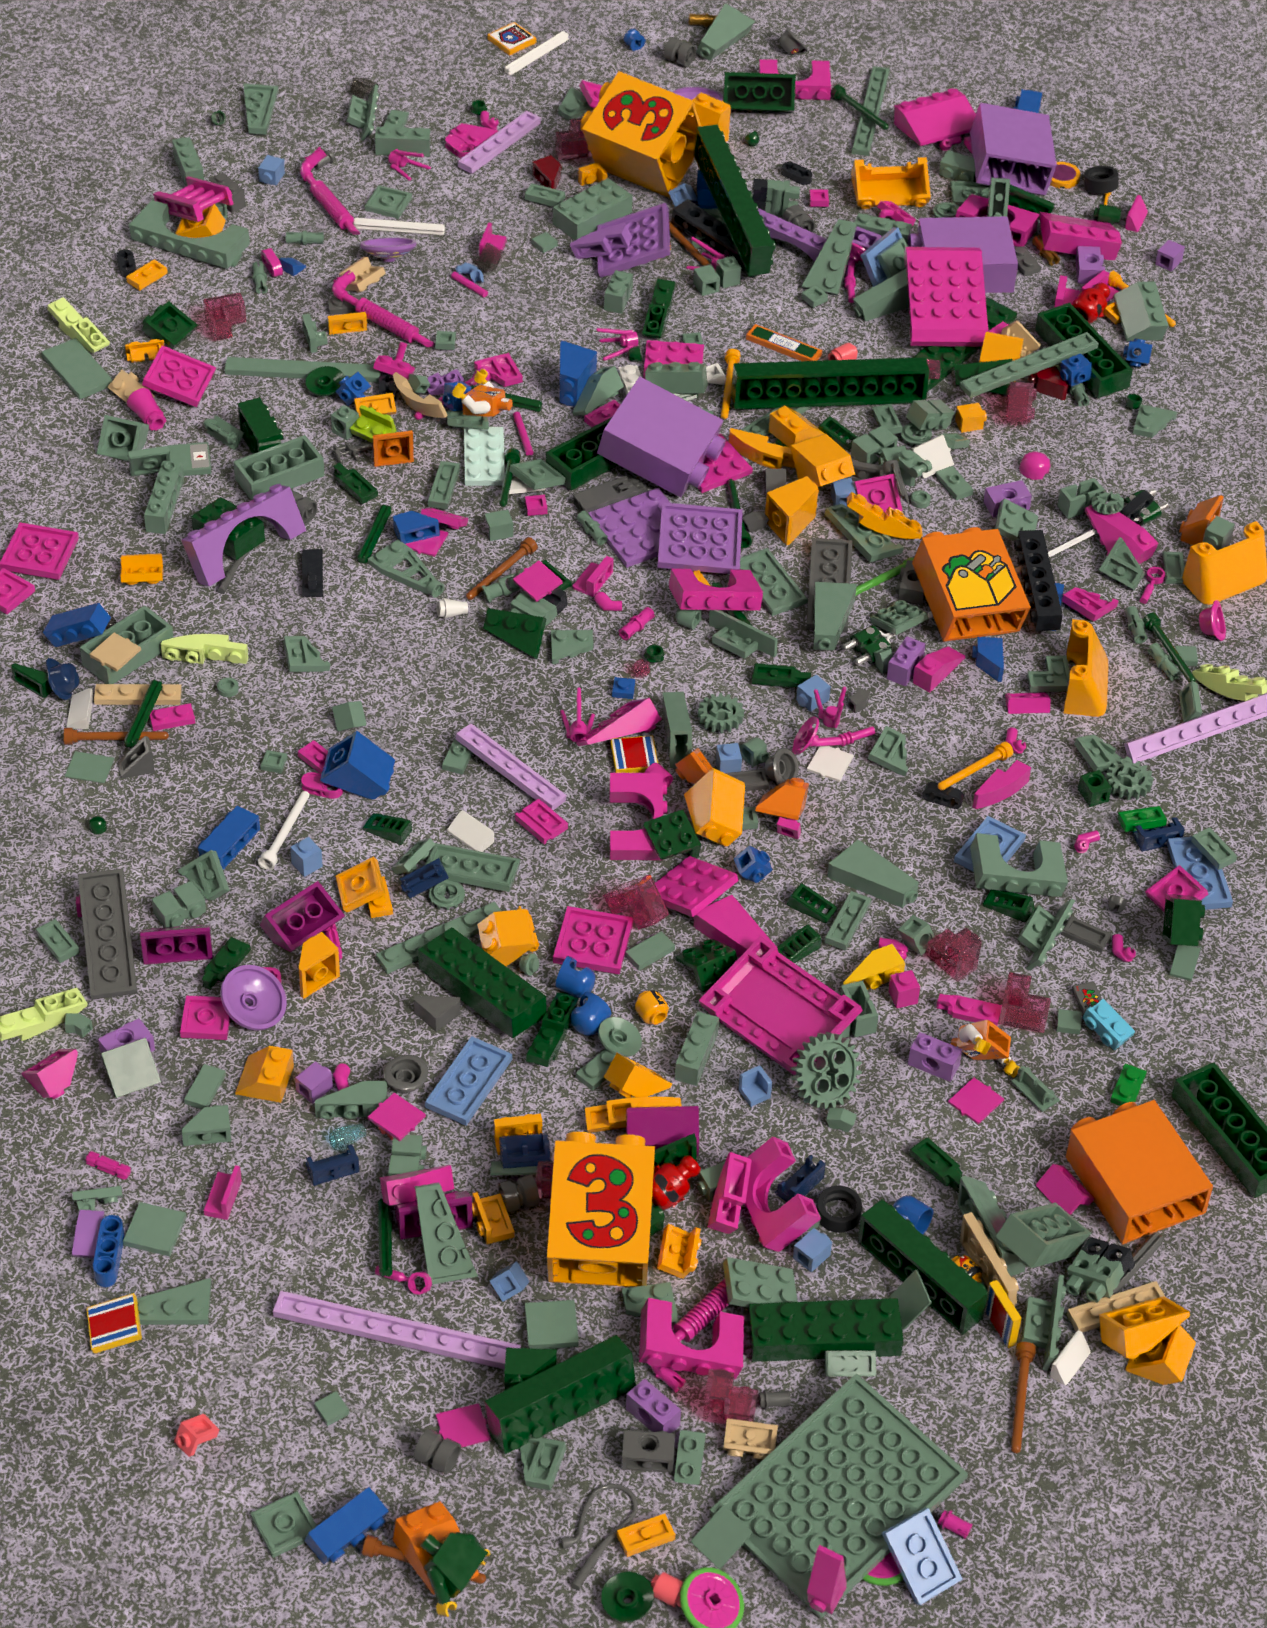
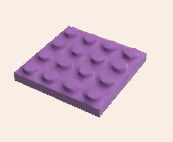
[597,203,670,277]
[588,488,670,568]
[657,502,743,574]

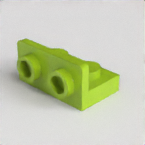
[350,405,396,443]

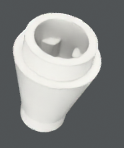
[436,598,468,619]

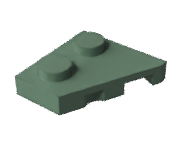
[1133,404,1177,438]
[283,636,330,672]
[868,726,908,776]
[1074,735,1132,772]
[178,850,230,901]
[622,1282,679,1326]
[520,1437,567,1491]

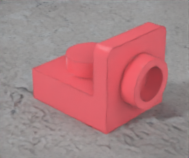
[174,1413,220,1457]

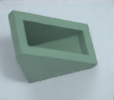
[1170,945,1202,981]

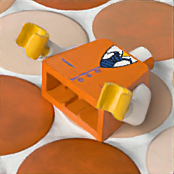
[452,369,512,417]
[951,1020,1020,1078]

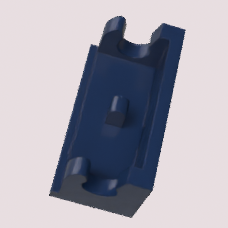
[1132,817,1185,852]
[499,1133,551,1169]
[305,1144,360,1186]
[775,1155,826,1202]

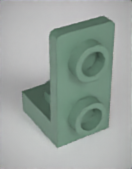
[674,1430,707,1485]

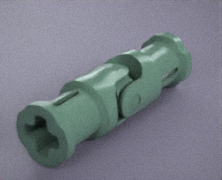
[482,569,524,603]

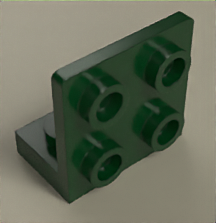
[643,809,701,860]
[676,939,738,992]

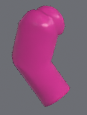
[480,111,499,129]
[940,135,961,151]
[594,592,622,611]
[1005,727,1026,754]
[1074,830,1100,853]
[1112,934,1136,962]
[878,938,908,960]
[333,1063,350,1091]

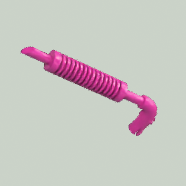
[300,147,360,235]
[332,270,435,347]
[651,1278,729,1393]

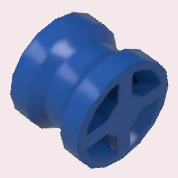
[624,29,645,51]

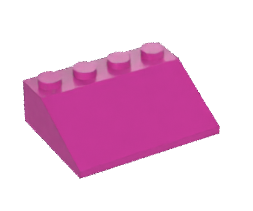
[894,88,976,146]
[1039,212,1122,260]

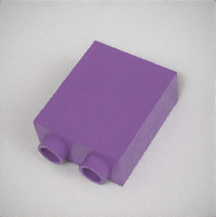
[970,103,1057,195]
[908,217,1018,293]
[597,376,726,497]

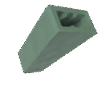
[696,3,755,61]
[853,268,909,321]
[813,582,857,650]
[662,691,692,768]
[827,840,919,908]

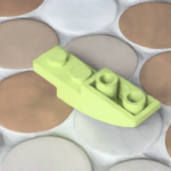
[48,297,110,353]
[161,634,248,664]
[1192,664,1267,701]
[0,988,87,1041]

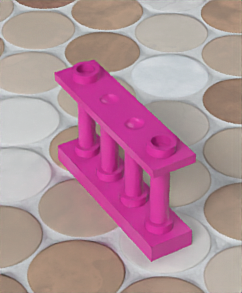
[153,176,233,222]

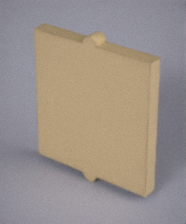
[90,633,141,671]

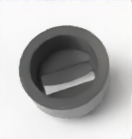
[1108,895,1127,913]

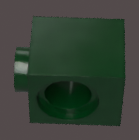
[1078,770,1112,807]

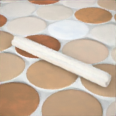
[504,31,569,76]
[353,218,445,235]

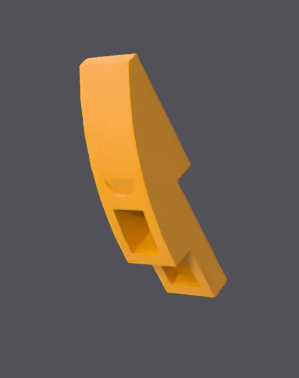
[728,428,795,469]
[847,492,923,539]
[585,1097,682,1133]

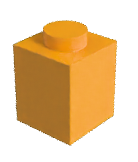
[955,403,987,433]

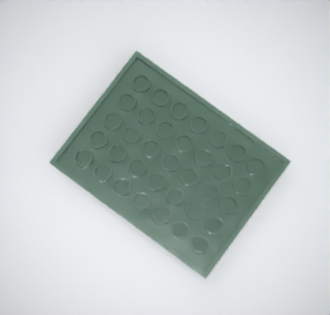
[710,1373,968,1619]

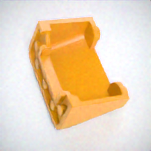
[851,157,931,209]
[1182,521,1267,605]
[1063,619,1108,717]

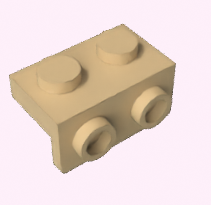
[339,257,386,292]
[1001,321,1040,358]
[107,370,155,403]
[723,1418,778,1460]

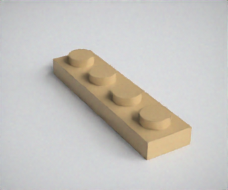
[94,684,182,705]
[1067,1281,1165,1333]

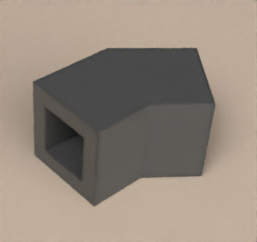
[742,511,769,533]
[847,688,870,713]

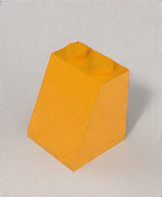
[693,93,731,142]
[790,434,855,486]
[765,476,819,545]
[684,768,745,847]

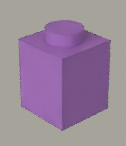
[1155,240,1185,272]
[295,1061,333,1104]

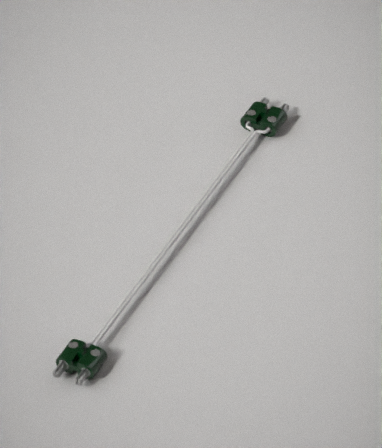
[842,488,1169,666]

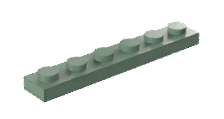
[376,901,502,974]

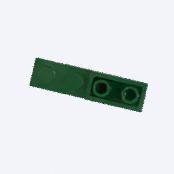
[642,279,676,339]
[526,992,579,1067]

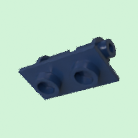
[400,858,449,898]

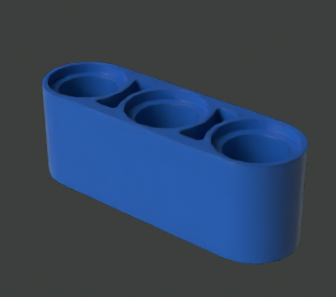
[93,1215,124,1288]

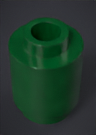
[1093,204,1121,225]

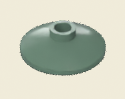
[598,1017,642,1057]

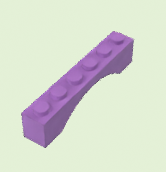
[758,208,827,262]

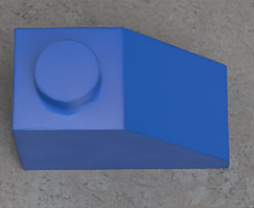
[392,511,440,544]
[972,637,1004,682]

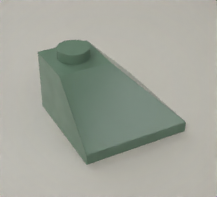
[97,415,149,461]

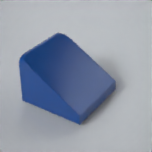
[279,258,306,276]

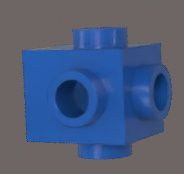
[1123,339,1152,367]
[1060,353,1091,387]
[335,372,371,406]
[442,381,471,411]
[733,845,773,883]

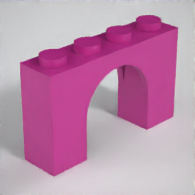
[759,59,831,100]
[956,194,1040,247]
[669,568,763,611]
[609,773,667,860]
[744,1137,821,1252]
[639,1298,744,1380]

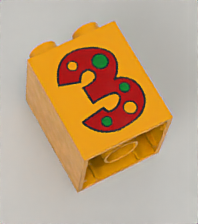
[580,71,701,198]
[547,1132,655,1287]

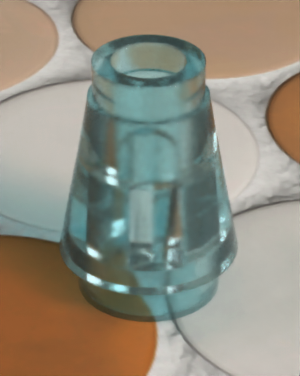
[329,1123,366,1151]

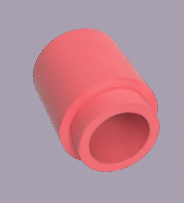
[828,342,858,360]
[651,1572,683,1608]

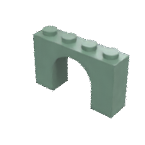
[970,833,1068,897]

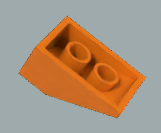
[393,1501,479,1595]

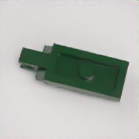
[333,462,378,504]
[752,663,811,688]
[202,937,251,990]
[909,1137,963,1193]

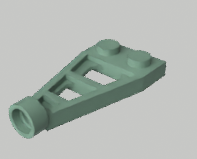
[368,539,444,598]

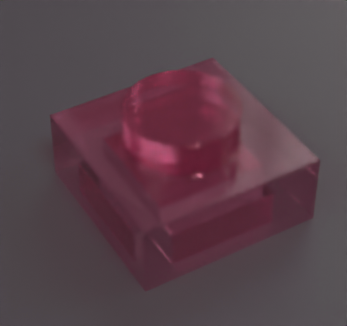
[926,359,940,379]

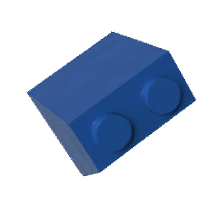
[559,341,597,407]
[320,731,395,800]

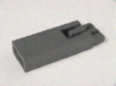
[573,476,649,512]

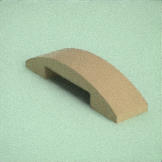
[393,372,448,418]

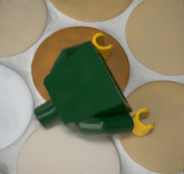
[420,1532,490,1617]

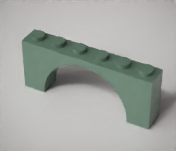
[129,200,250,269]

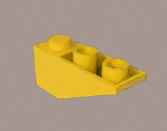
[843,944,905,990]

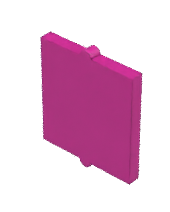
[406,530,449,557]
[513,561,563,602]
[948,1077,1004,1124]
[368,1093,426,1141]
[436,1403,490,1448]

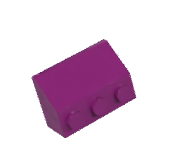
[260,881,345,952]
[140,924,213,965]
[626,1106,699,1157]
[395,1191,473,1240]

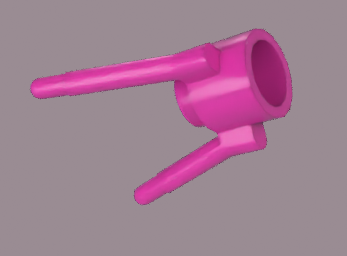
[388,149,431,181]
[686,237,725,271]
[596,328,638,361]
[814,686,847,728]
[560,687,595,742]

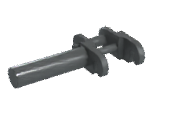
[332,442,373,465]

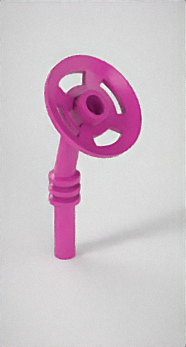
[844,243,866,303]
[792,716,875,755]

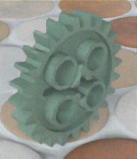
[791,1032,862,1109]

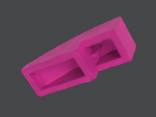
[972,760,1031,809]
[708,1152,752,1234]

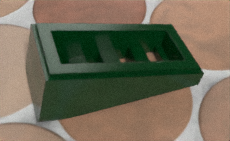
[818,416,857,451]
[11,663,53,698]
[363,813,412,845]
[786,882,838,924]
[983,890,1034,923]
[777,924,821,963]

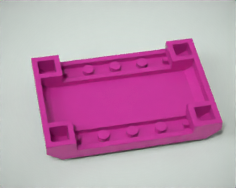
[904,247,988,346]
[699,936,863,1075]

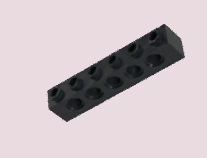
[671,199,757,278]
[1014,530,1063,631]

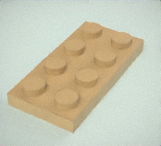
[960,1212,1019,1307]

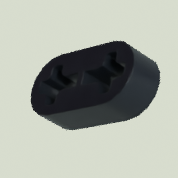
[781,162,813,185]
[117,249,136,278]
[379,374,396,401]
[1120,490,1154,521]
[922,782,965,809]

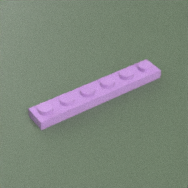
[458,111,541,174]
[456,724,567,810]

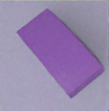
[427,369,465,395]
[72,1209,105,1258]

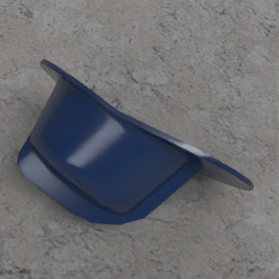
[46,658,80,700]

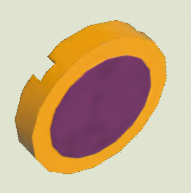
[1050,162,1081,189]

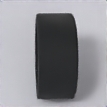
[1084,165,1119,194]
[816,1185,863,1233]

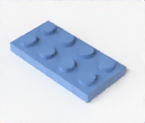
[1167,837,1233,910]
[425,1036,512,1126]

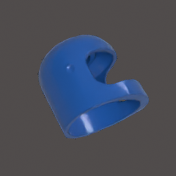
[555,956,596,998]
[570,992,611,1036]
[893,1195,934,1234]

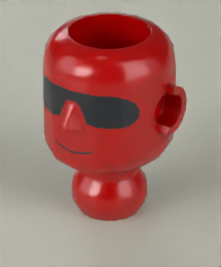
[1071,283,1110,324]
[652,1155,701,1210]

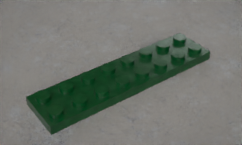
[913,297,1017,392]

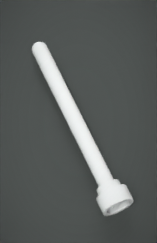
[258,791,309,870]

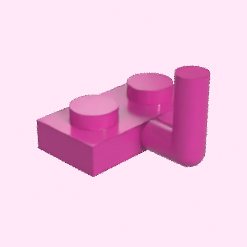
[877,201,916,226]
[373,342,415,380]

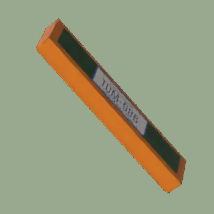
[746,324,822,361]

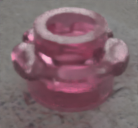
[631,659,651,678]

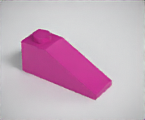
[913,646,966,693]
[380,1165,454,1206]
[807,1545,847,1615]

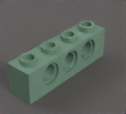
[144,461,184,534]

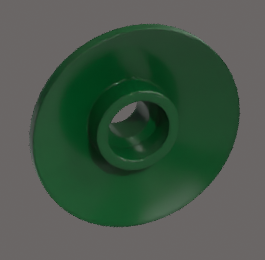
[306,366,344,396]
[601,1572,654,1623]

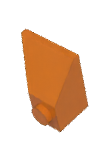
[373,431,414,467]
[675,748,713,784]
[755,778,809,820]

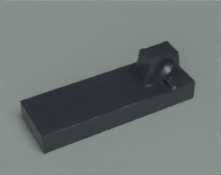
[302,549,323,598]

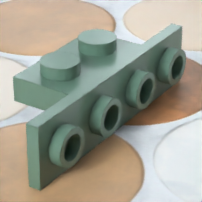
[346,84,379,141]
[709,610,778,659]
[1018,898,1075,970]
[1021,1274,1066,1371]

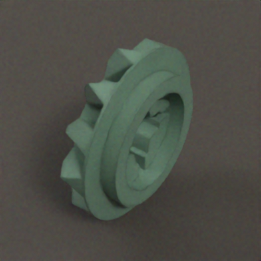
[933,202,960,218]
[901,423,932,446]
[1091,491,1124,514]
[429,880,465,910]

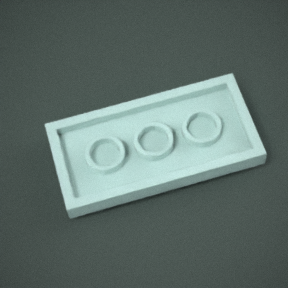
[464,427,505,486]

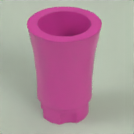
[127,388,166,431]

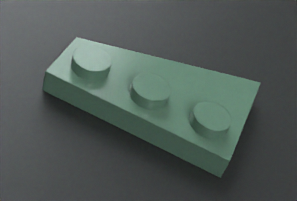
[137,1278,212,1325]

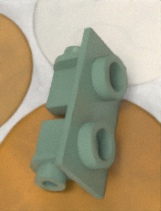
[204,415,244,450]
[1011,1066,1060,1112]

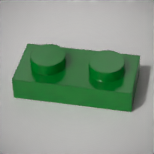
[1118,806,1167,832]
[1110,1063,1147,1106]

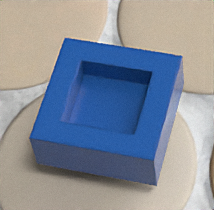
[612,677,636,699]

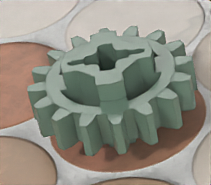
[698,693,744,733]
[1106,759,1154,800]

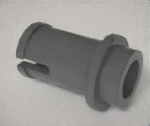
[314,150,335,170]
[758,1389,791,1410]

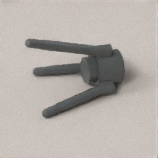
[879,460,910,503]

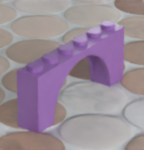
[182,484,306,586]

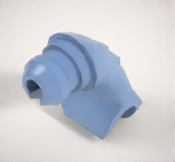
[456,262,484,283]

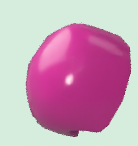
[1019,451,1051,480]

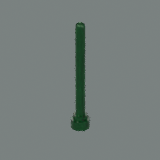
[831,84,889,130]
[499,448,521,507]
[727,479,752,548]
[1143,613,1196,682]

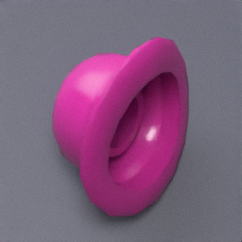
[1199,600,1226,641]

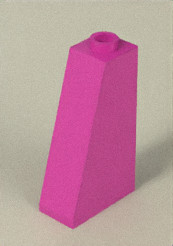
[694,895,778,958]

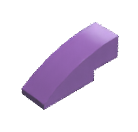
[570,223,632,259]

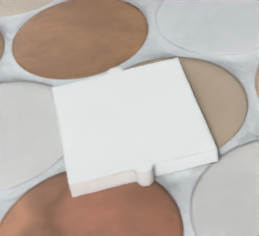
[912,435,954,479]
[807,746,854,782]

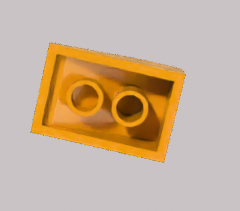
[1099,1296,1190,1359]

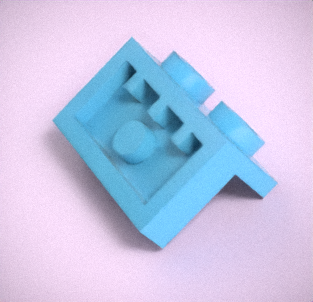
[1082,999,1135,1050]

